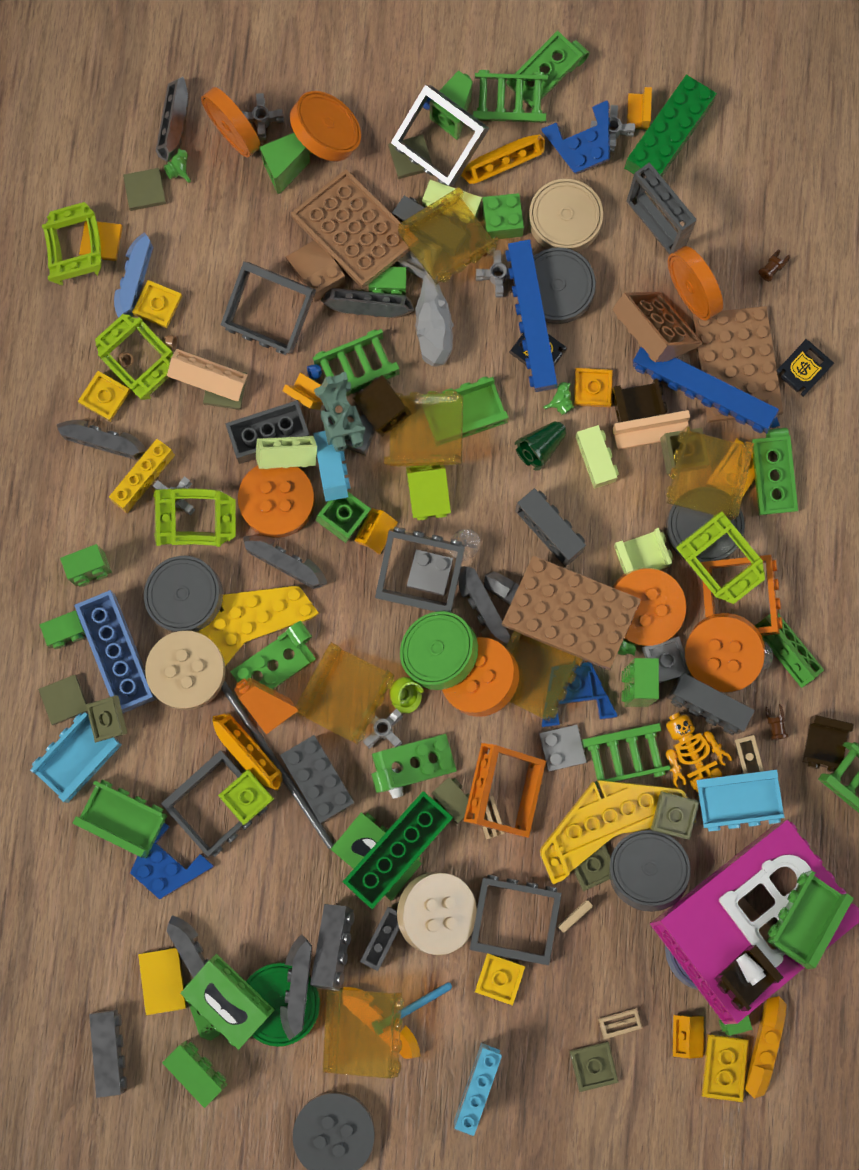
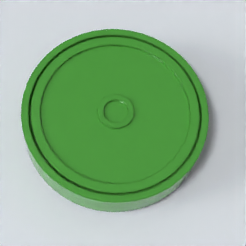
[400,611,478,690]

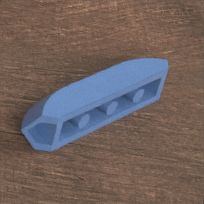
[114,232,153,318]

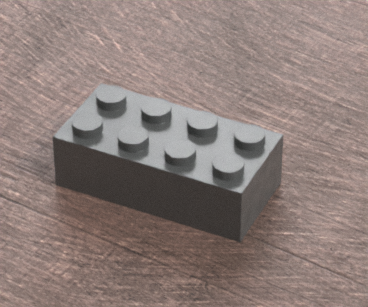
[225,400,309,464]
[515,488,586,567]
[668,673,755,735]
[280,735,355,824]

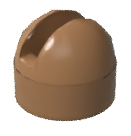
[163,335,178,351]
[117,352,134,368]

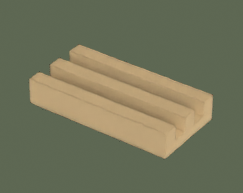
[482,796,505,840]
[557,900,593,932]
[598,1008,643,1039]

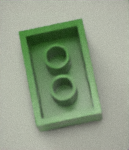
[162,1041,227,1108]

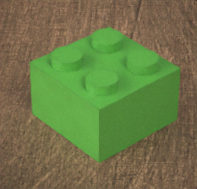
[482,193,524,240]
[316,491,371,543]
[60,544,112,587]

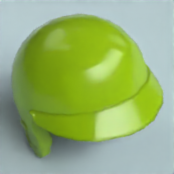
[389,677,424,714]

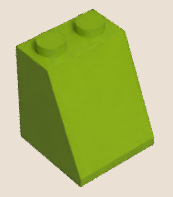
[406,462,451,520]

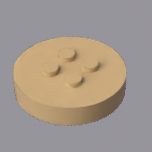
[529,179,603,252]
[145,631,225,710]
[397,872,477,955]

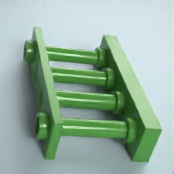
[473,70,548,123]
[313,329,400,397]
[581,723,670,789]
[818,742,859,813]

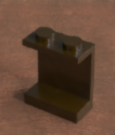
[353,375,412,437]
[612,379,667,423]
[802,715,854,773]
[714,945,784,1011]

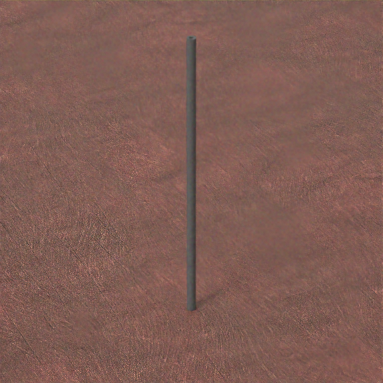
[221,680,334,849]

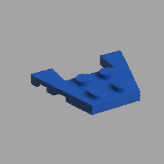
[541,100,610,174]
[541,662,617,728]
[130,822,214,899]

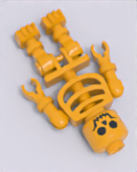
[666,712,732,806]

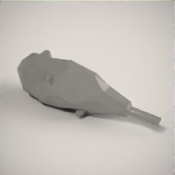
[415,250,454,367]

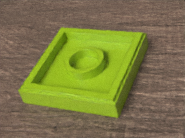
[218,769,274,826]

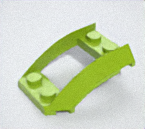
[42,202,101,286]
[95,314,174,400]
[153,488,236,547]
[676,511,765,604]

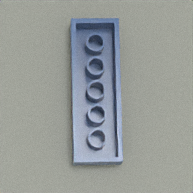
[74,590,156,713]

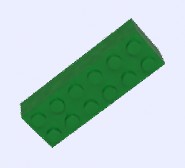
[624,74,717,177]
[342,791,453,909]

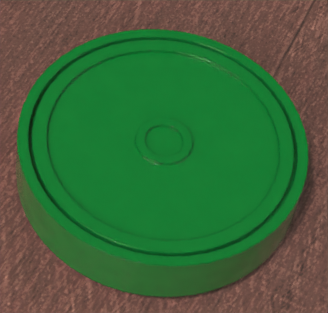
[246,962,321,1047]

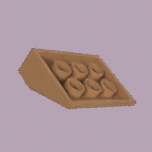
[612,292,702,362]

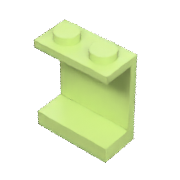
[614,528,673,574]

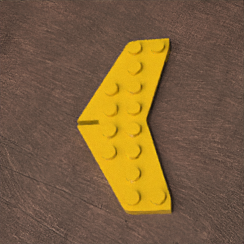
[197,586,319,667]
[540,780,697,884]

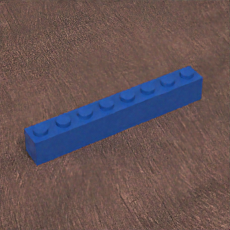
[505,239,557,392]
[633,347,779,434]

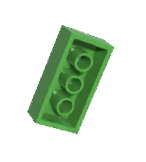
[621,658,659,707]

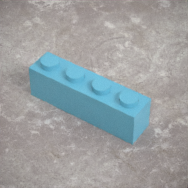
[313,431,351,501]

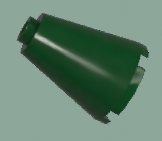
[515,421,566,471]

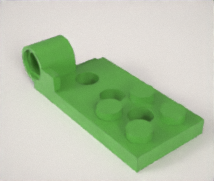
[506,30,590,109]
[752,428,798,515]
[230,621,316,689]
[371,734,457,793]

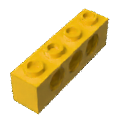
[109,439,175,514]

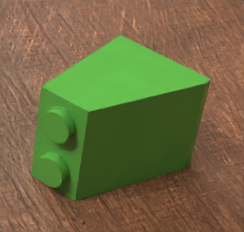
[430,70,473,140]
[260,133,312,194]

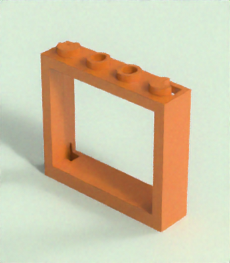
[701,555,783,636]
[464,743,546,838]

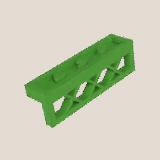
[755,613,824,688]

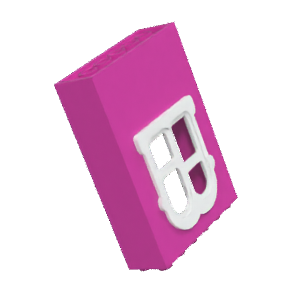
[650,820,859,1024]

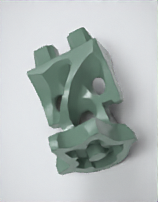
[314,372,365,452]

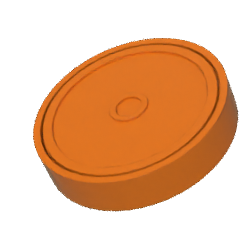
[201,87,261,158]
[290,91,361,161]
[668,246,723,321]
[238,465,315,538]
[612,568,686,646]
[685,613,765,692]
[442,637,519,717]

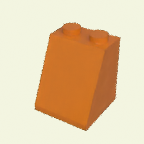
[234,677,298,734]

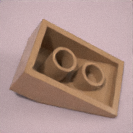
[286,240,346,302]

